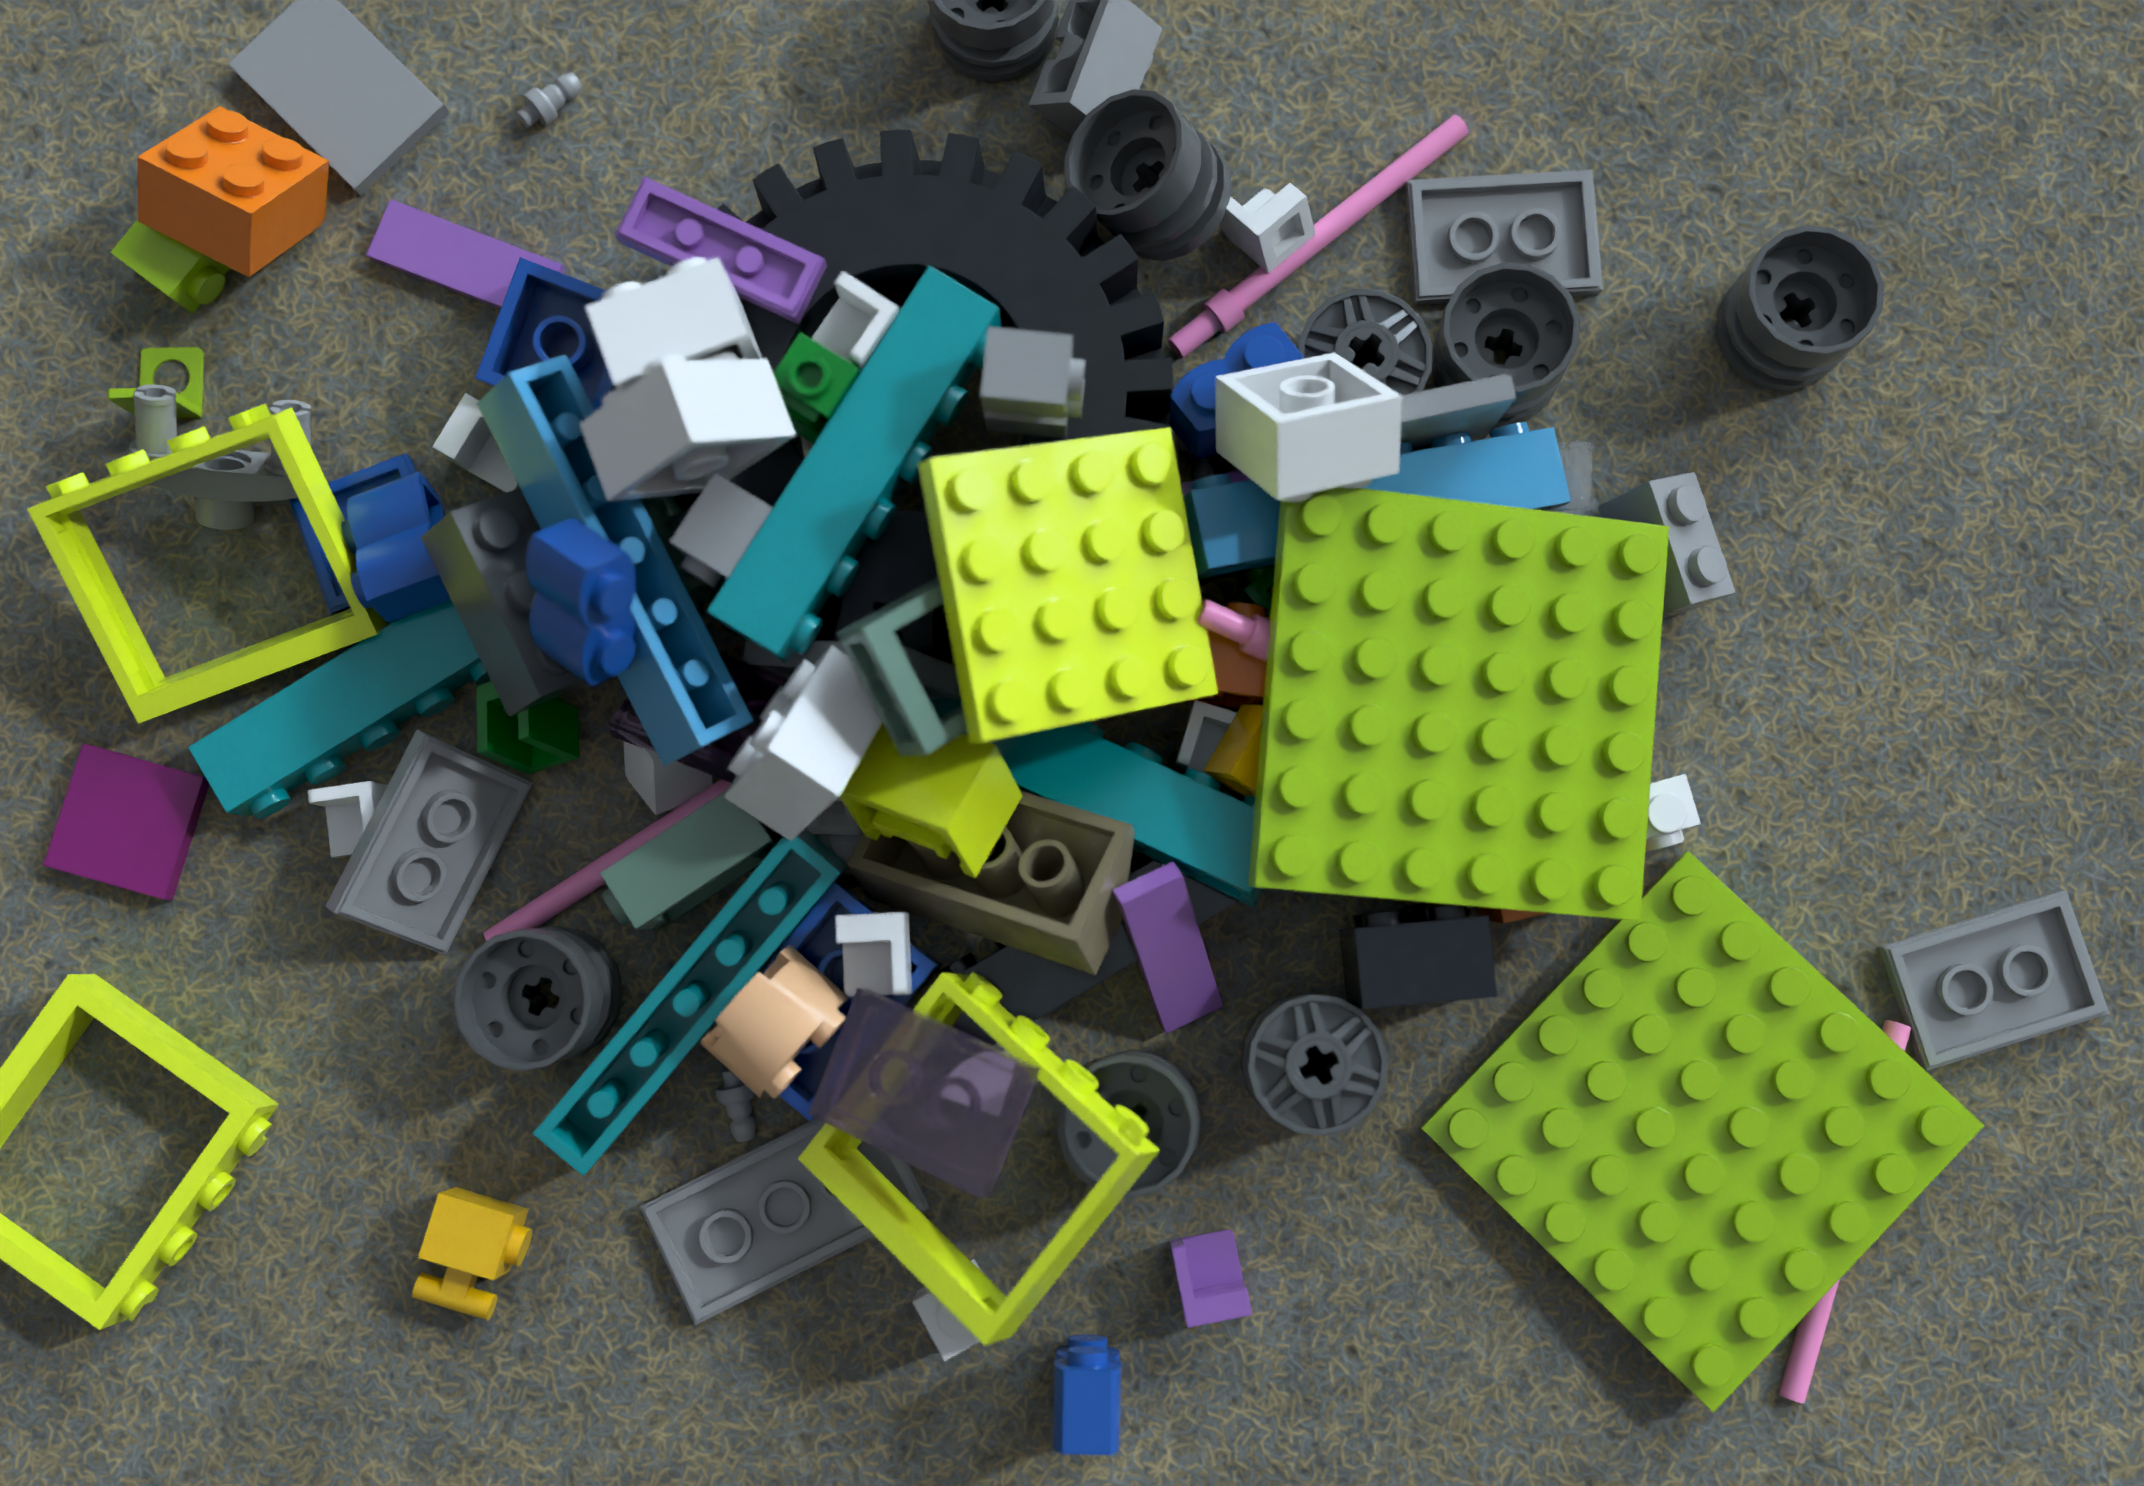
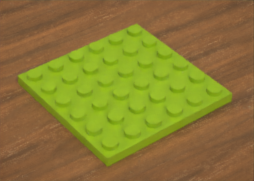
[1248,487,1669,921]
[1420,851,1985,1413]

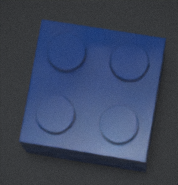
[475,257,617,412]

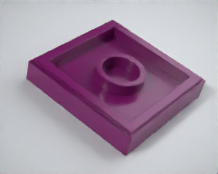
[43,743,210,900]

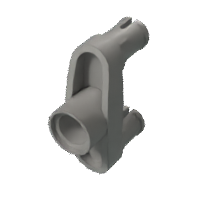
[129,385,311,530]

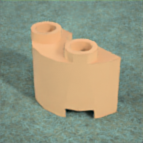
[700,945,849,1099]

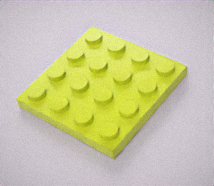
[918,427,1218,743]

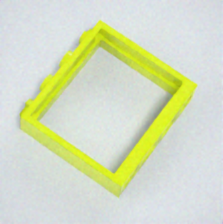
[27,403,390,724]
[798,972,1160,1346]
[0,974,279,1330]

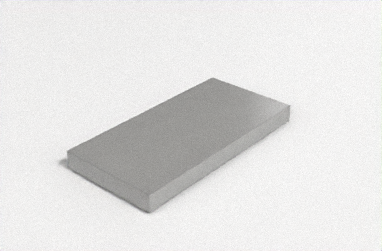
[640,1108,930,1325]

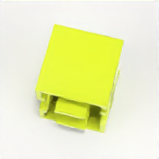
[839,722,1023,878]

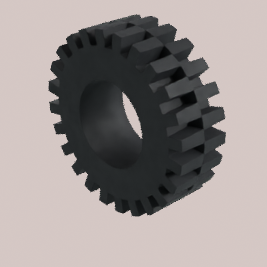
[673,130,1173,666]

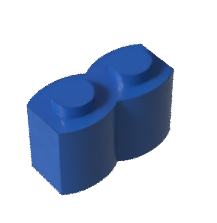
[1169,322,1304,459]
[342,471,451,623]
[526,517,636,686]
[1053,1334,1121,1455]

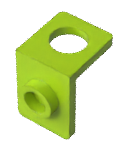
[107,347,204,418]

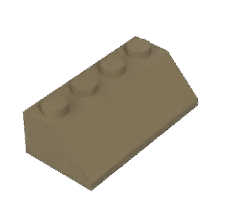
[846,791,1135,975]

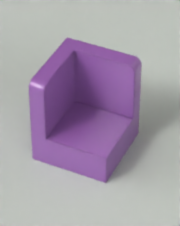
[1169,1229,1252,1328]

